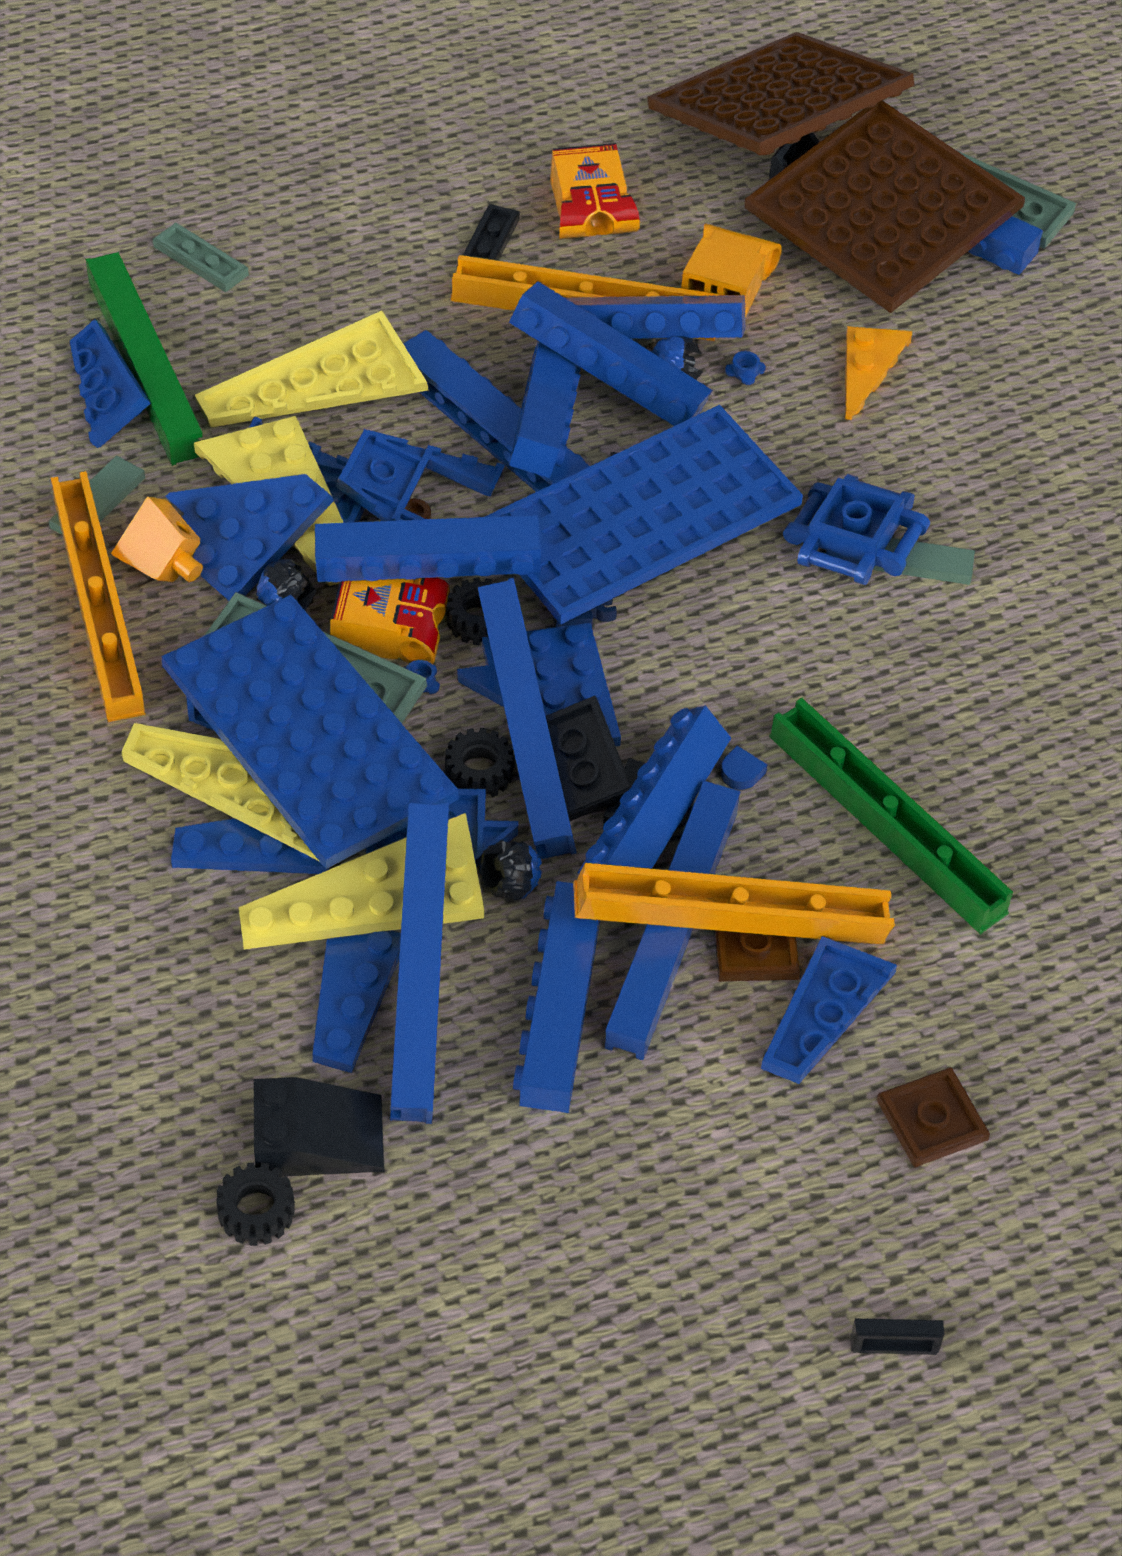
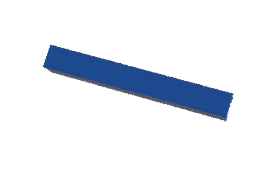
[478,578,577,859]
[604,781,741,1060]
[390,802,449,1124]

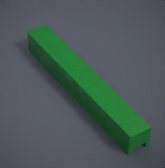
[86,252,203,466]
[769,697,1013,934]

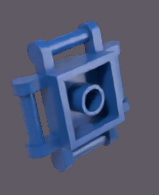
[783,474,930,585]

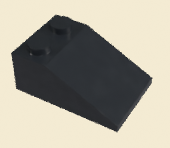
[254,1077,384,1177]

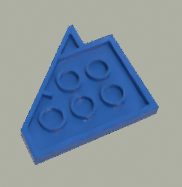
[165,474,334,601]

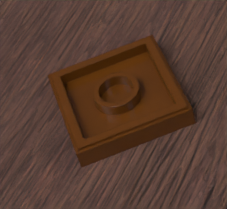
[714,930,800,982]
[877,1067,990,1168]

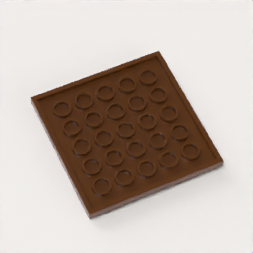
[647,32,915,156]
[745,100,1025,313]

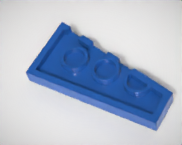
[69,319,151,448]
[171,819,330,874]
[312,930,401,1073]
[761,936,897,1084]

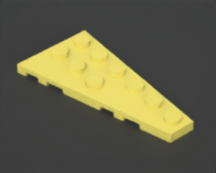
[195,311,429,428]
[194,416,344,586]
[122,723,319,861]
[239,813,484,949]

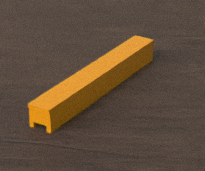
[451,255,720,341]
[51,471,145,722]
[573,863,895,944]

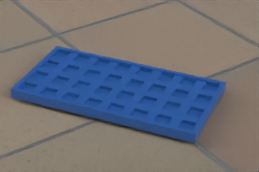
[485,404,803,625]
[161,595,459,869]

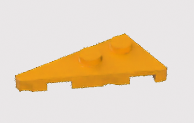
[845,326,912,420]

